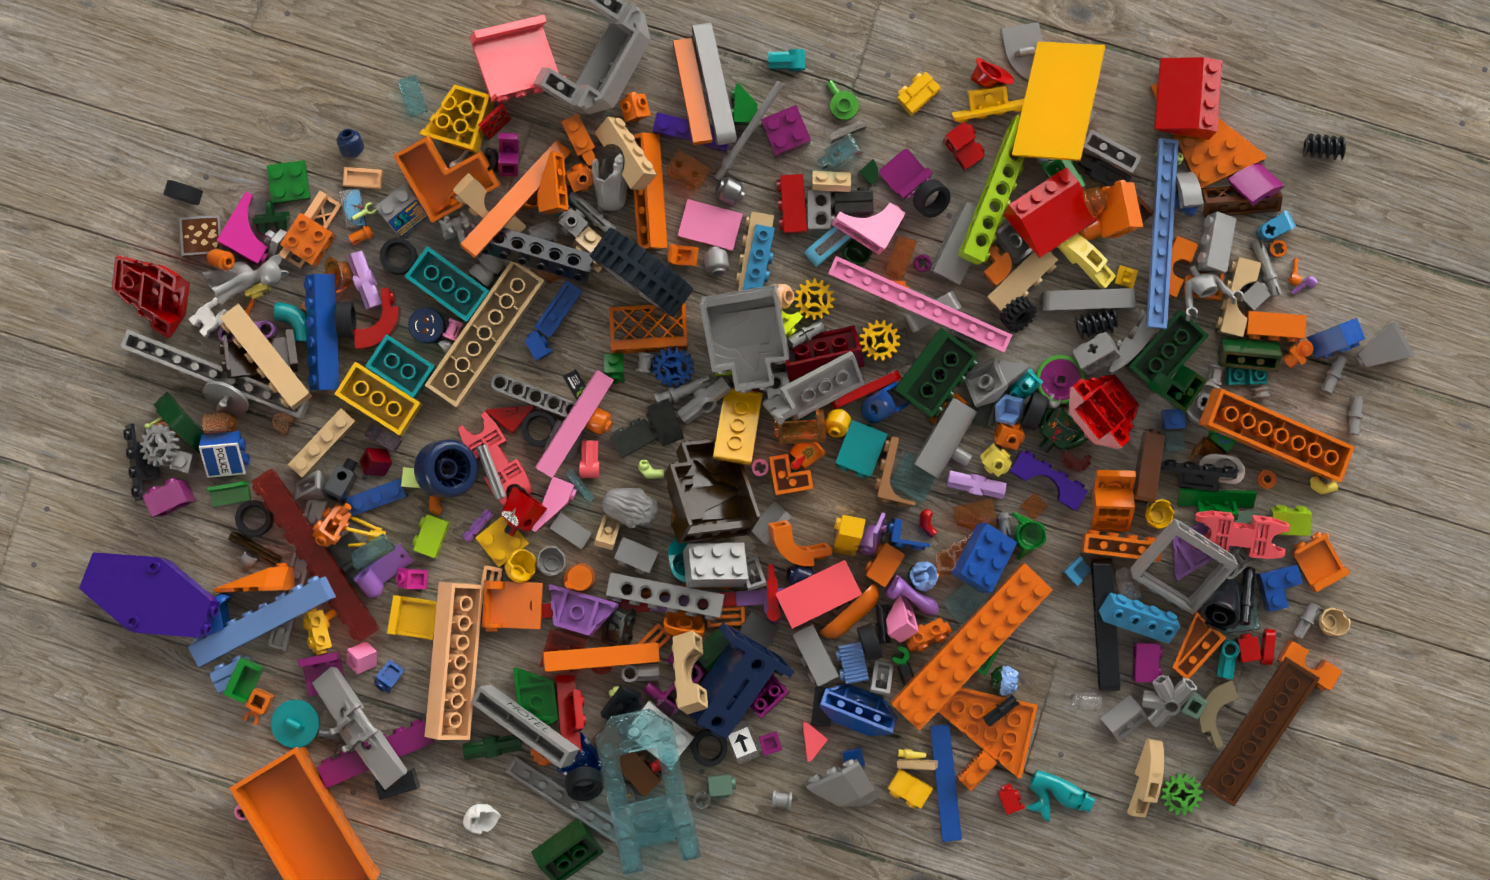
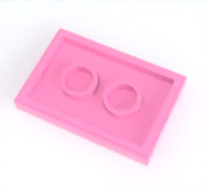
[678,199,743,251]

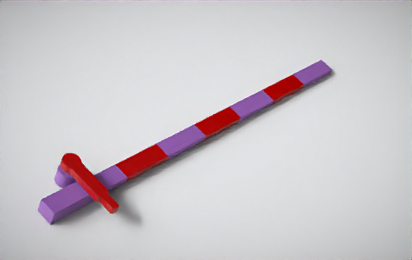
[481,564,785,624]

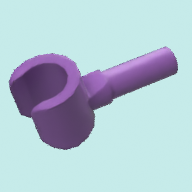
[1291,276,1318,295]

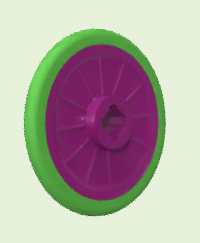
[1036,355,1086,405]

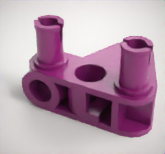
[643,652,706,717]

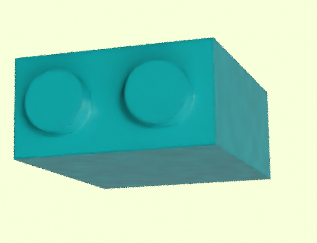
[835,420,888,479]

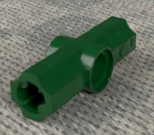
[462,734,522,760]

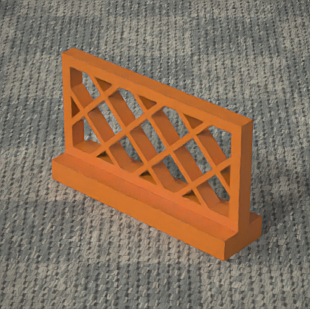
[609,303,688,354]

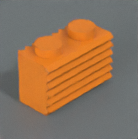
[957,749,997,792]

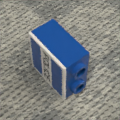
[199,431,250,478]

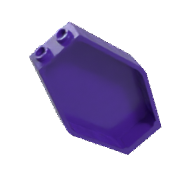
[79,552,220,638]

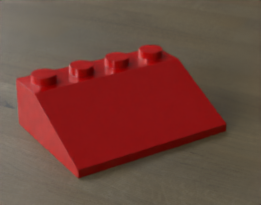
[1154,57,1222,140]
[1003,167,1098,258]

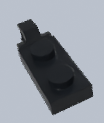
[1078,157,1132,186]

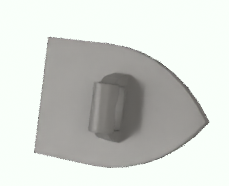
[1001,22,1042,81]

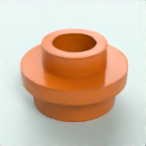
[1257,470,1276,489]

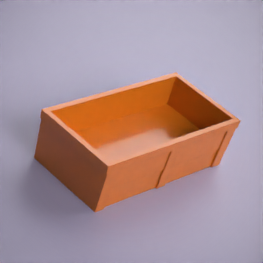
[229,747,381,880]

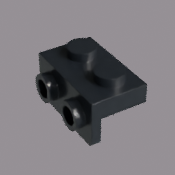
[600,685,643,732]

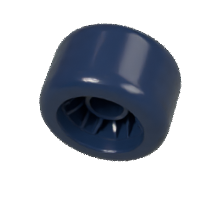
[414,439,478,498]

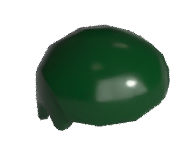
[842,238,873,267]

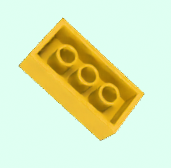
[335,362,423,436]

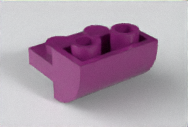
[750,674,790,719]

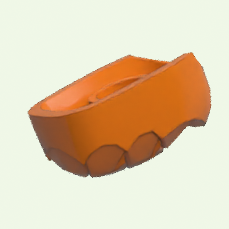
[663,610,705,637]

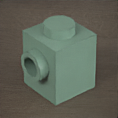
[1180,692,1208,719]
[708,773,736,799]

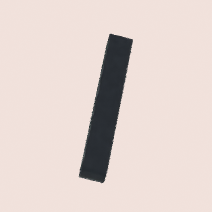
[1091,558,1120,692]

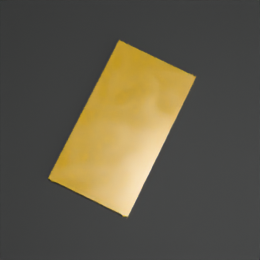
[1012,42,1106,161]

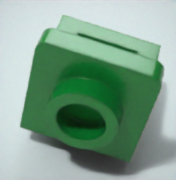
[604,353,625,384]

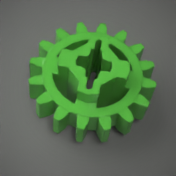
[1160,773,1203,816]

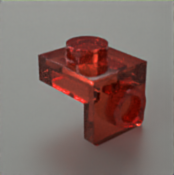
[1059,450,1092,472]

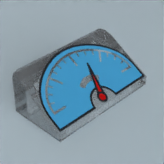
[339,189,367,230]

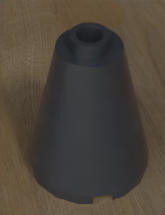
[1200,579,1240,632]

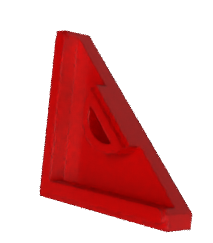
[486,405,535,434]

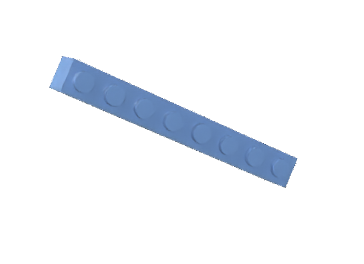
[188,575,336,667]

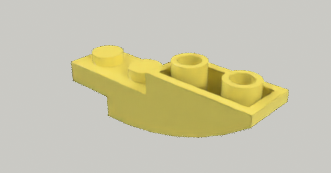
[1057,234,1116,289]

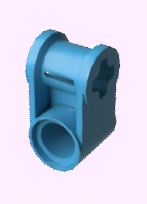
[1257,210,1297,241]

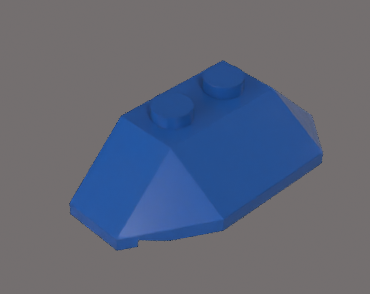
[820,684,898,736]

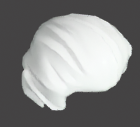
[463,804,501,835]

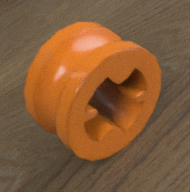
[1269,240,1287,258]

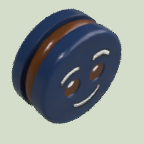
[408,307,446,344]

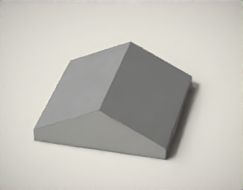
[964,357,1008,407]

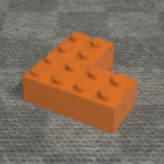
[393,135,500,223]

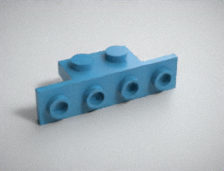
[742,224,775,290]

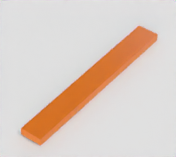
[460,140,571,258]

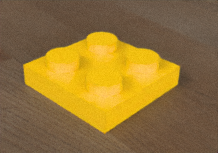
[475,516,530,568]

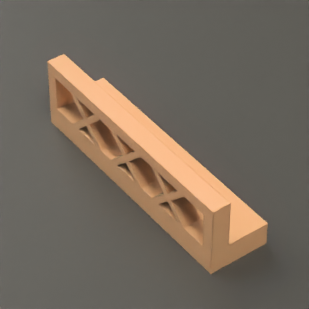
[279,191,343,269]

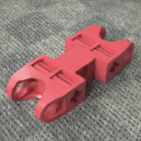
[458,411,533,506]
[1191,511,1290,559]

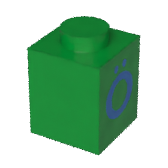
[1207,429,1237,453]

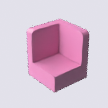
[346,642,377,674]

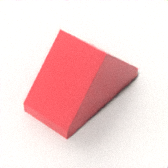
[802,721,828,762]

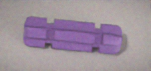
[462,509,493,542]

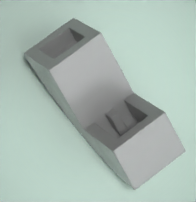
[1176,172,1203,209]

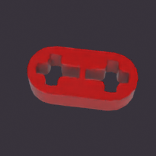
[1260,628,1276,666]

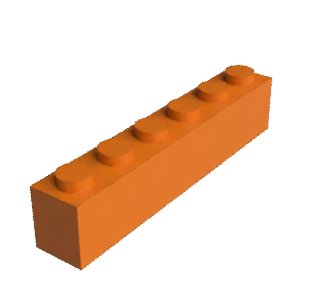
[633,133,668,251]

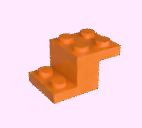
[1090,470,1136,532]

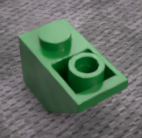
[731,84,758,126]

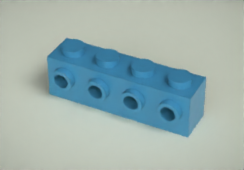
[1099,593,1181,644]

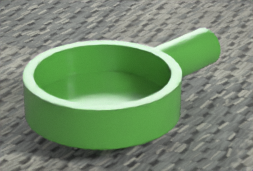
[826,80,859,121]

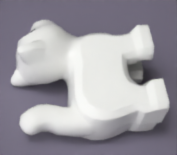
[188,297,228,338]

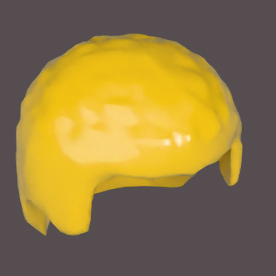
[505,549,537,583]

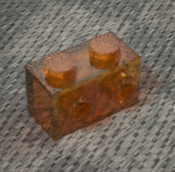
[666,149,711,191]

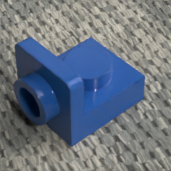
[374,659,405,693]

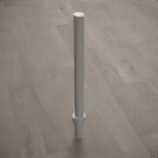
[714,81,784,180]

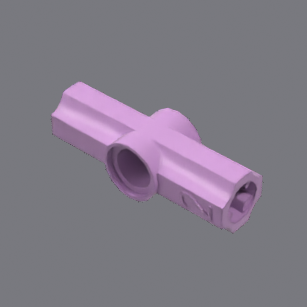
[347,251,382,310]
[946,471,1007,499]

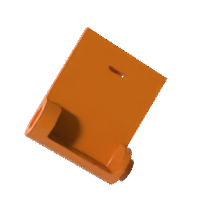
[482,580,543,632]

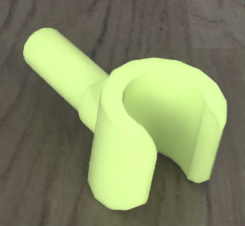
[351,202,377,221]

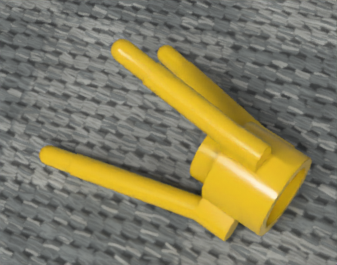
[346,515,386,548]

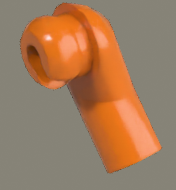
[429,496,443,516]

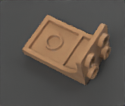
[874,436,916,509]

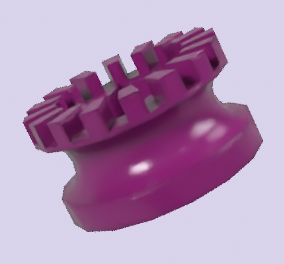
[913,254,931,272]

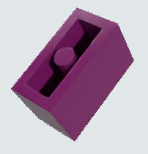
[1132,642,1163,682]

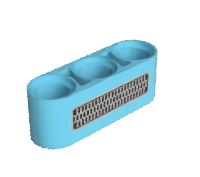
[804,227,851,267]

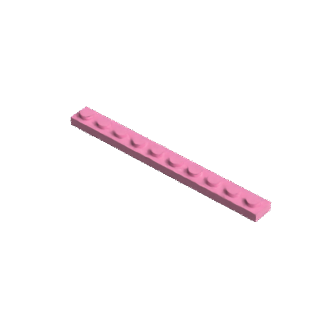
[828,256,1012,353]

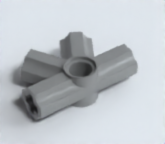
[1142,675,1197,727]

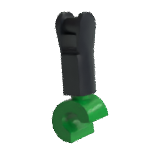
[891,644,914,686]

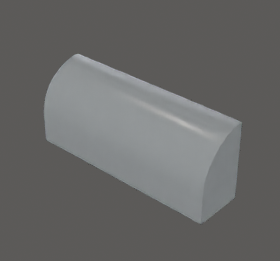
[929,202,988,285]
[912,397,977,479]

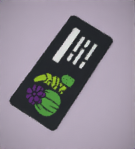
[563,369,586,400]

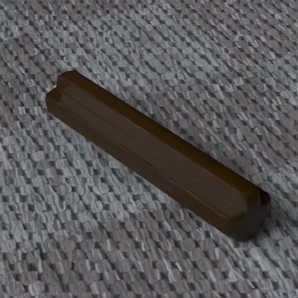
[228,531,282,565]

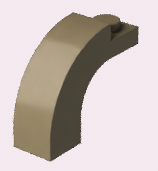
[1196,679,1239,749]

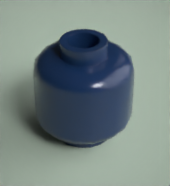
[336,129,364,158]
[786,564,816,585]

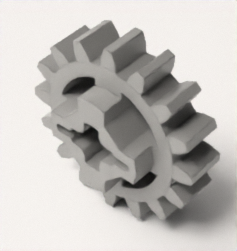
[140,424,179,467]

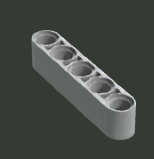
[1042,288,1136,312]
[491,374,575,417]

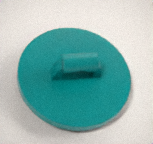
[271,699,320,748]

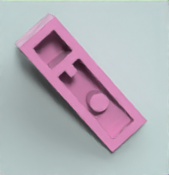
[532,477,577,532]

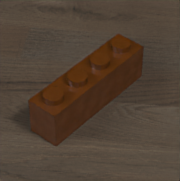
[592,722,662,796]

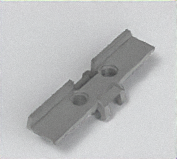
[312,667,407,790]

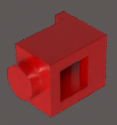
[997,783,1025,815]

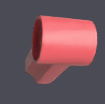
[580,441,600,478]

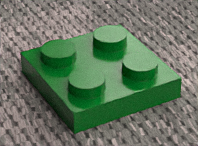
[267,160,311,204]

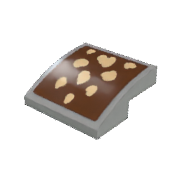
[179,215,222,256]

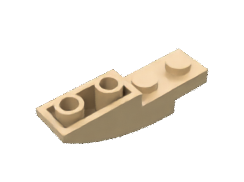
[1127,738,1164,818]

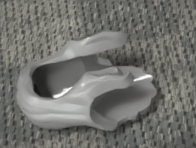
[592,153,627,211]
[602,488,658,528]

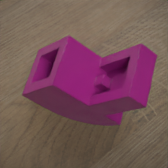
[498,133,520,177]

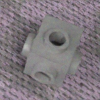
[558,208,589,238]

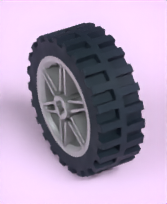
[590,228,693,317]

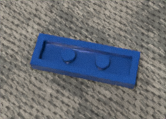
[534,280,583,338]
[346,478,408,516]

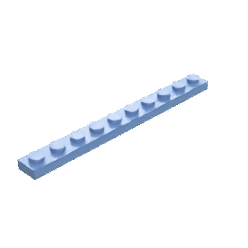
[1146,138,1179,330]

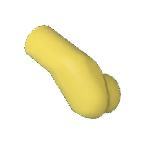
[1309,476,1338,495]

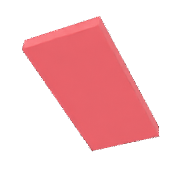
[775,560,862,629]

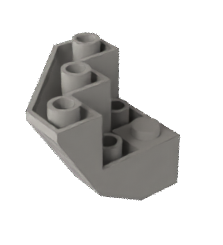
[805,759,879,807]

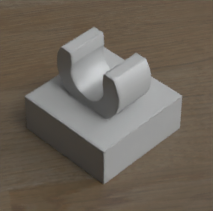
[263,229,287,256]

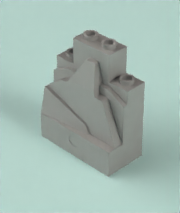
[700,284,789,393]

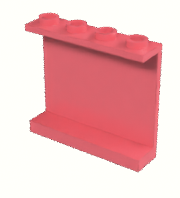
[469,15,566,103]

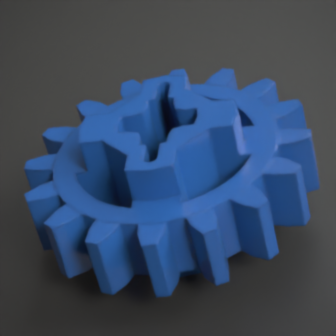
[653,346,694,387]

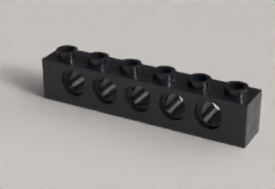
[481,228,594,283]

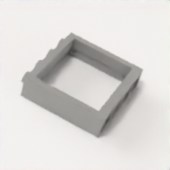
[1130,518,1238,615]

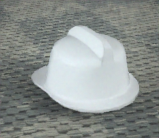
[1199,454,1245,484]

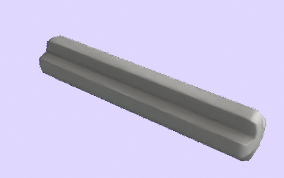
[477,444,506,500]

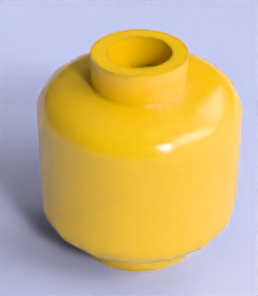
[824,409,851,437]

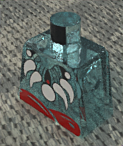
[818,133,863,169]

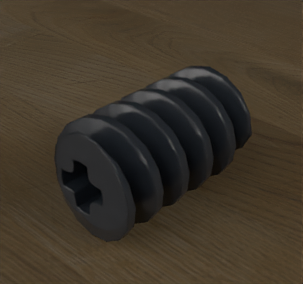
[1303,133,1346,161]
[1075,309,1118,339]

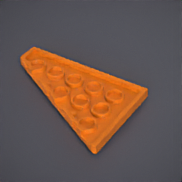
[1150,83,1267,189]
[938,687,1038,778]

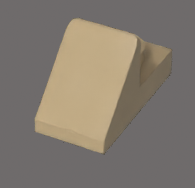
[594,514,621,550]

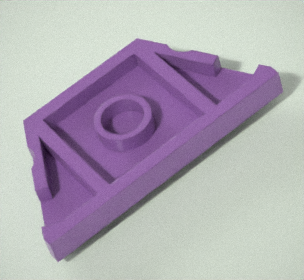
[1172,522,1234,581]
[549,584,619,637]

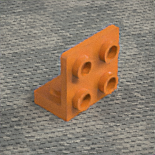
[280,213,337,267]

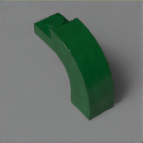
[154,392,208,454]

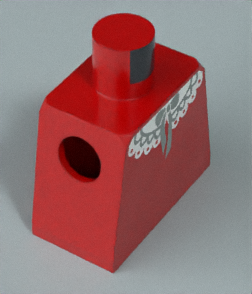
[501,487,547,537]

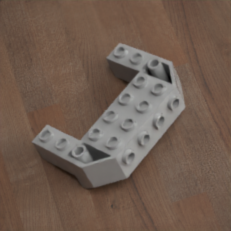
[533,0,651,114]

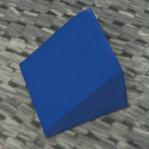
[842,747,865,767]

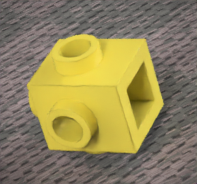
[980,443,1012,477]

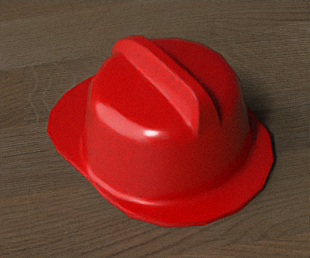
[971,58,1014,88]

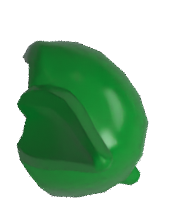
[1012,512,1046,560]

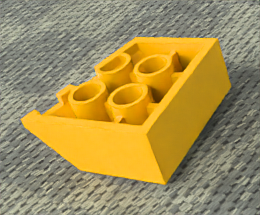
[419,84,495,153]

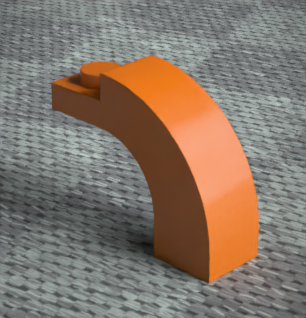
[768,520,832,566]

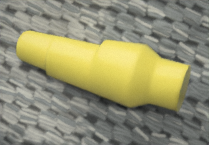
[897,748,926,759]

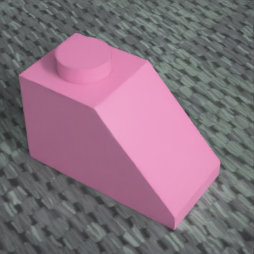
[886,595,919,643]

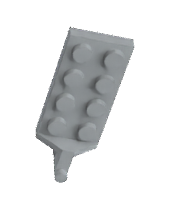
[763,351,865,424]

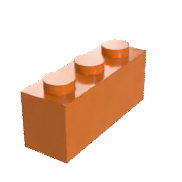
[1244,311,1307,343]

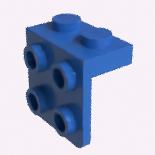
[886,518,930,551]

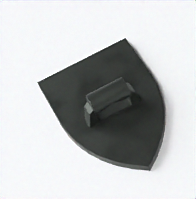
[319,532,370,588]

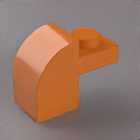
[982,243,1012,288]

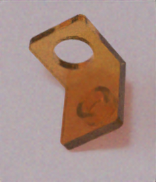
[1188,436,1224,460]

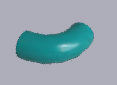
[274,302,308,342]

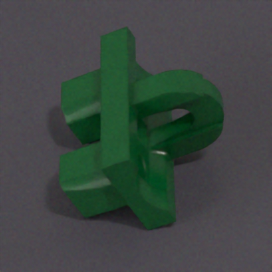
[252,201,290,233]

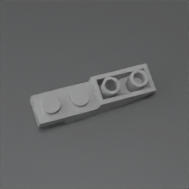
[1105,307,1154,374]

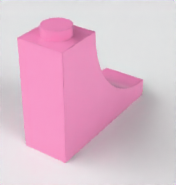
[831,203,905,255]

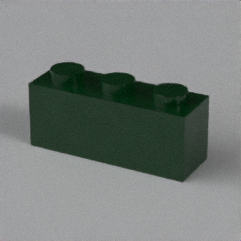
[1218,338,1282,372]

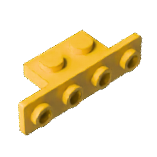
[952,84,1024,123]

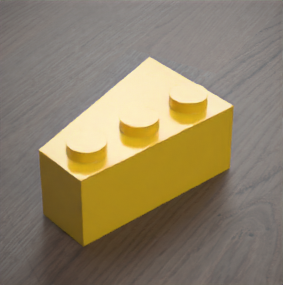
[832,515,866,557]

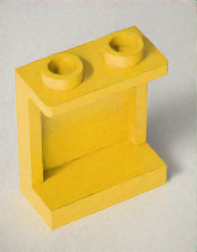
[387,595,437,641]

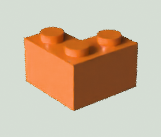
[769,454,814,495]

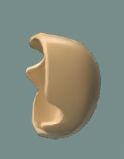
[1319,608,1351,637]

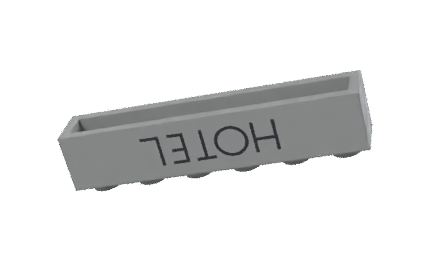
[471,684,580,768]

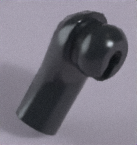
[484,147,498,173]

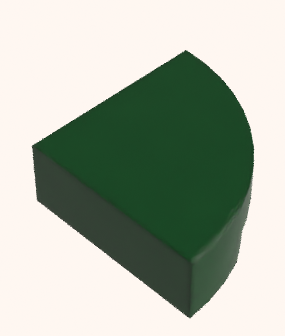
[859,159,878,186]

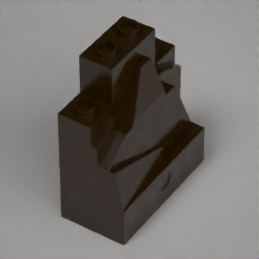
[665,438,761,544]

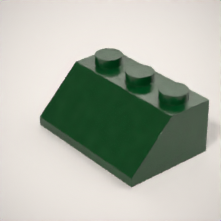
[531,818,604,880]

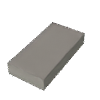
[550,512,593,549]

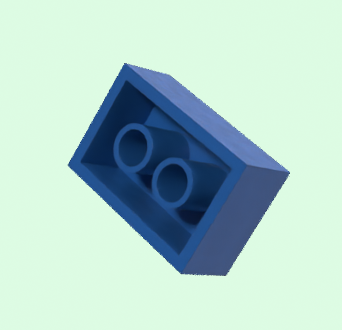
[951,523,1017,593]

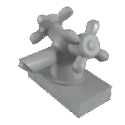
[439,211,480,244]

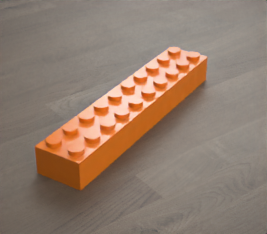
[890,563,1053,731]

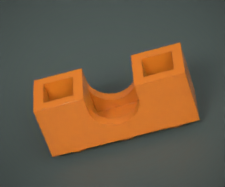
[1169,236,1199,299]
[1276,640,1342,691]

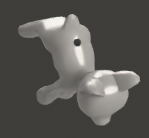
[202,255,289,306]

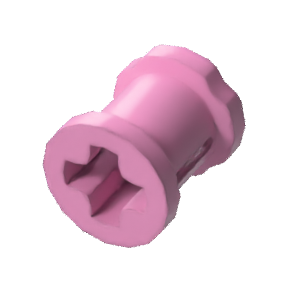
[442,318,465,341]

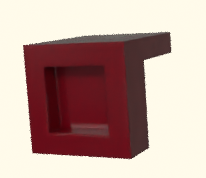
[359,448,392,476]

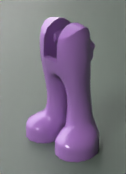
[884,574,939,616]

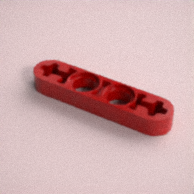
[831,370,902,410]

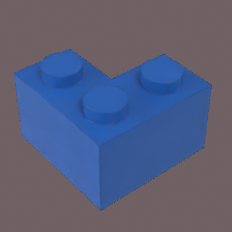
[1307,318,1366,359]
[1255,564,1303,612]

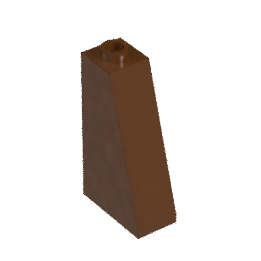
[1133,429,1165,503]

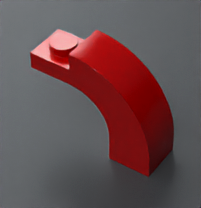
[354,288,401,350]

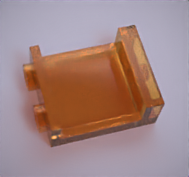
[774,409,826,444]

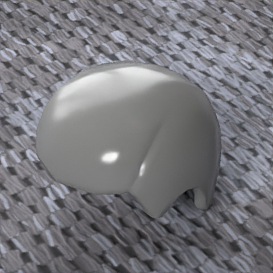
[537,546,566,576]

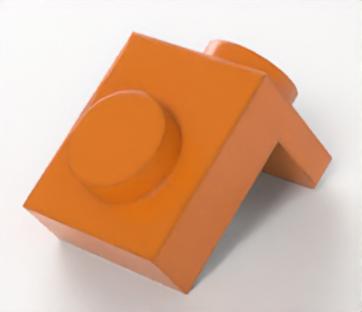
[667,244,699,267]

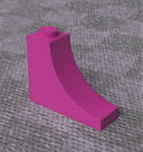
[217,191,269,266]

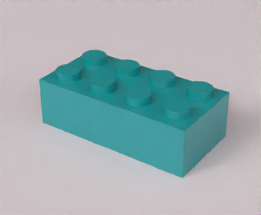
[405,246,490,323]

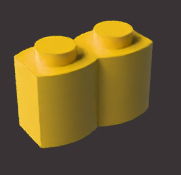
[888,769,933,809]

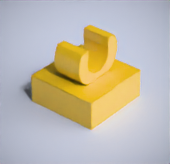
[1114,265,1138,288]

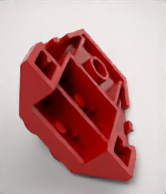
[112,256,190,339]
[1069,374,1139,449]

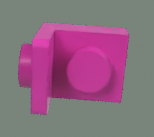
[396,568,428,589]

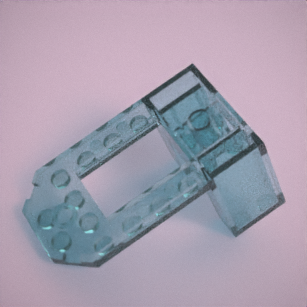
[595,709,701,875]

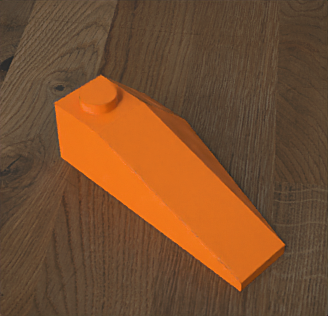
[214,563,295,593]

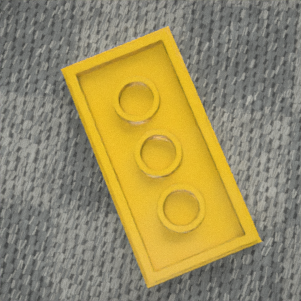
[713,388,763,465]

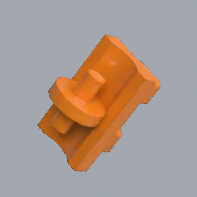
[1283,340,1314,368]

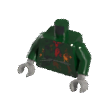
[1039,394,1089,453]

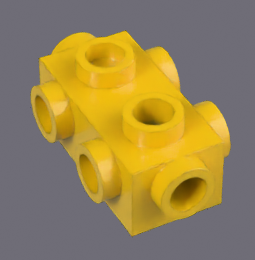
[303,608,337,656]

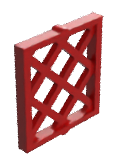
[478,103,512,140]

